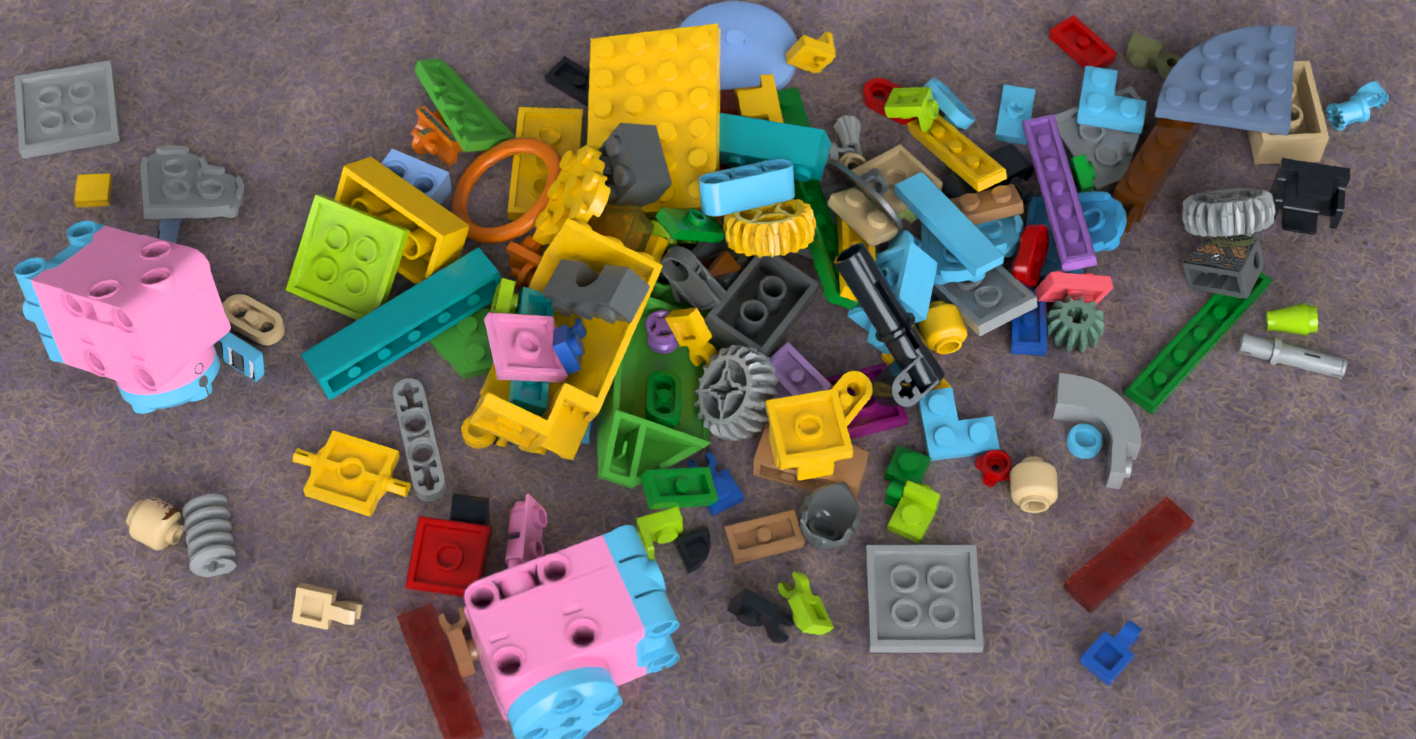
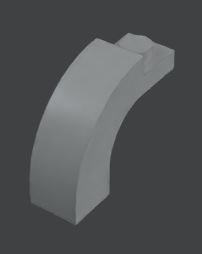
[1053,373,1141,489]

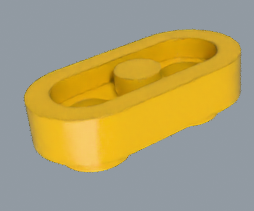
[831,371,873,426]

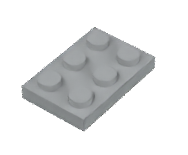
[932,265,1038,337]

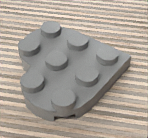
[140,145,245,220]

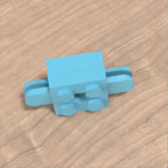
[848,230,938,354]

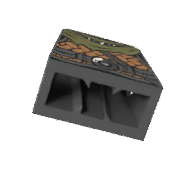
[1182,232,1264,299]

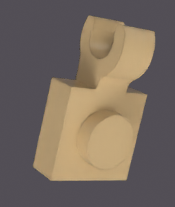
[292,583,363,630]

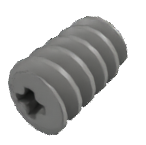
[182,494,237,577]

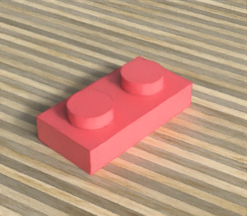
[1035,271,1113,304]

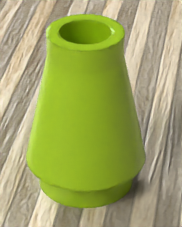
[1266,302,1318,336]

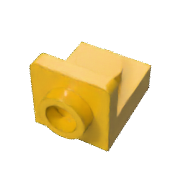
[785,31,836,73]

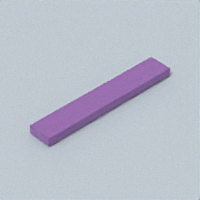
[1022,114,1097,272]

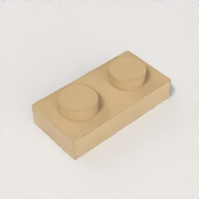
[827,187,899,247]

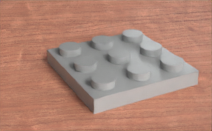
[14,60,121,159]
[865,545,984,653]

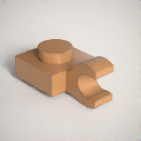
[439,607,479,678]

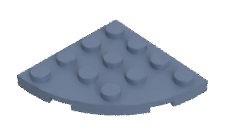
[1155,25,1296,136]

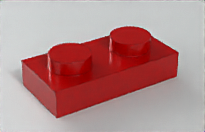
[1049,15,1117,70]

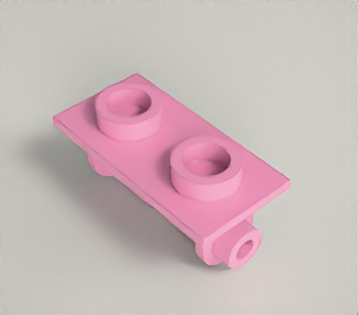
[505,494,547,568]

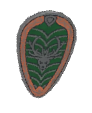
[827,159,903,231]

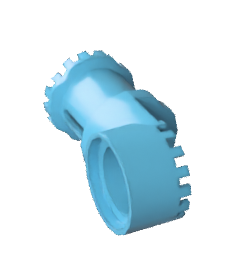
[1325,81,1389,131]

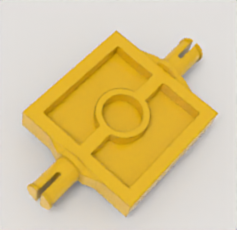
[293,430,411,517]

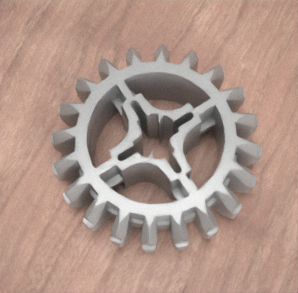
[1181,187,1276,237]
[694,345,780,441]

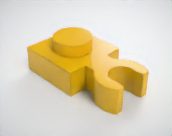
[665,308,718,366]

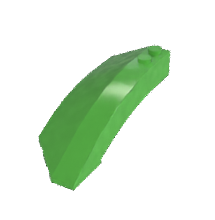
[596,245,726,489]

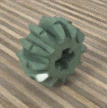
[1046,295,1105,354]

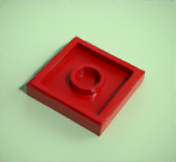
[405,516,492,598]

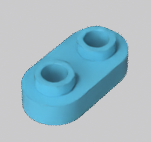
[924,77,976,130]

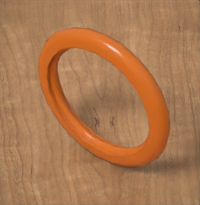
[451,137,562,244]

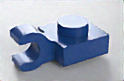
[552,318,587,375]
[1079,620,1142,686]

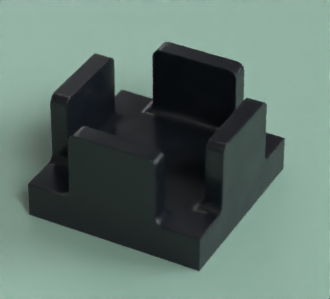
[1269,158,1350,235]

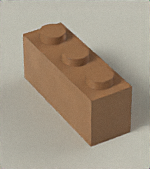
[753,424,869,501]

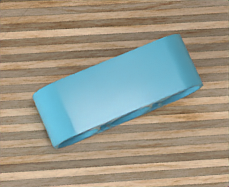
[699,159,795,216]

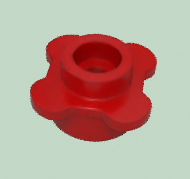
[975,450,1012,487]

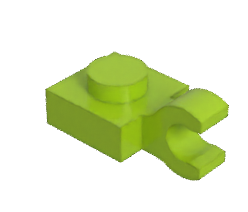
[778,571,834,635]

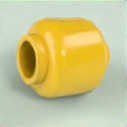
[918,301,967,355]

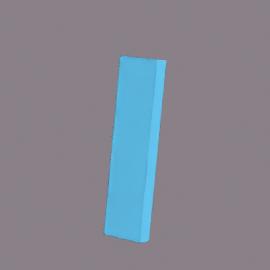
[894,172,1004,277]

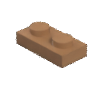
[949,184,1024,225]
[724,510,805,565]

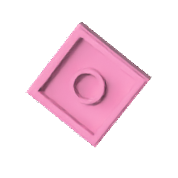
[484,312,568,383]

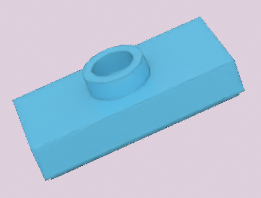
[994,84,1036,145]

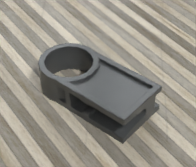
[660,246,727,312]

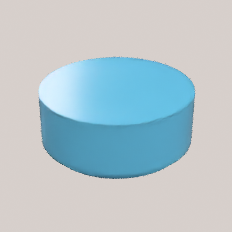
[1066,424,1103,459]

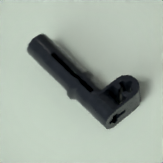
[834,243,945,407]

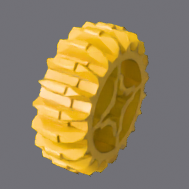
[723,198,816,258]

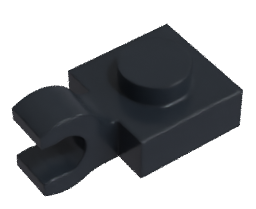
[726,588,795,644]

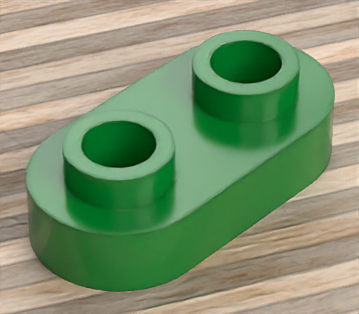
[645,370,682,428]

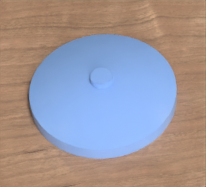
[679,1,797,105]

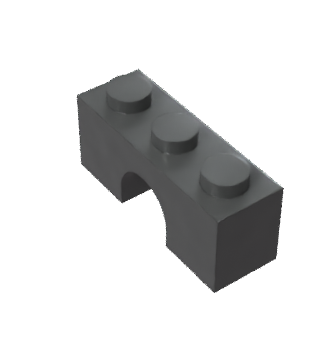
[542,259,650,324]

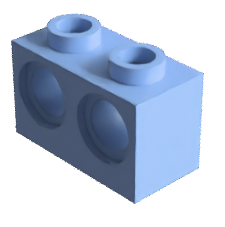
[381,149,452,205]

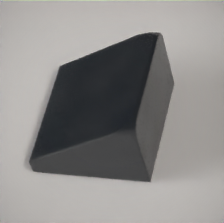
[450,493,490,526]

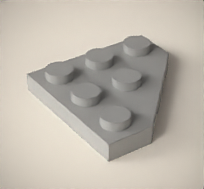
[1055,86,1148,192]

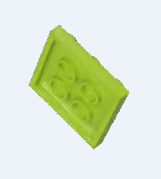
[285,194,410,320]

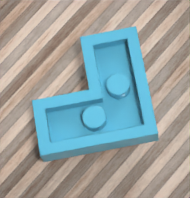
[1076,66,1146,134]
[917,388,1000,461]

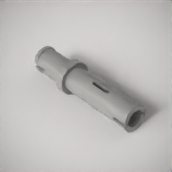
[1238,332,1348,379]

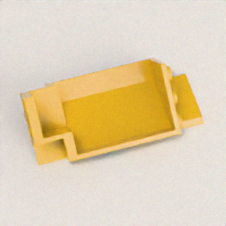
[469,218,669,460]

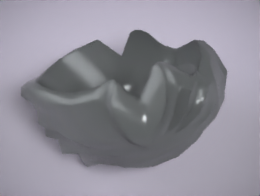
[799,482,860,550]

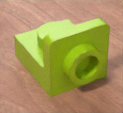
[884,87,939,132]
[490,278,519,314]
[887,481,940,544]
[636,507,683,560]

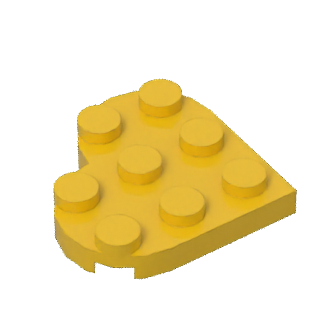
[532,145,610,245]

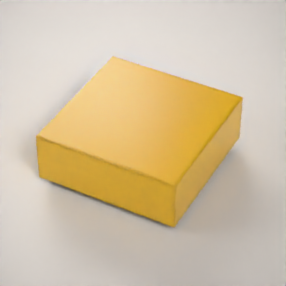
[74,173,113,207]

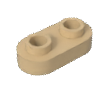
[222,294,285,345]

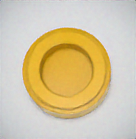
[461,416,497,449]

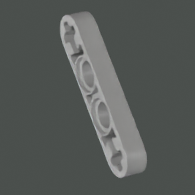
[393,378,446,502]

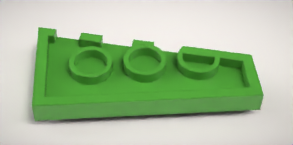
[414,59,515,152]

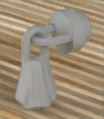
[825,115,862,169]

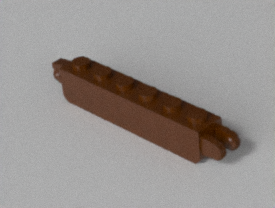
[1112,118,1201,233]

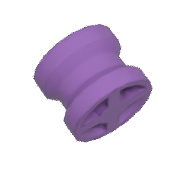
[645,310,679,354]

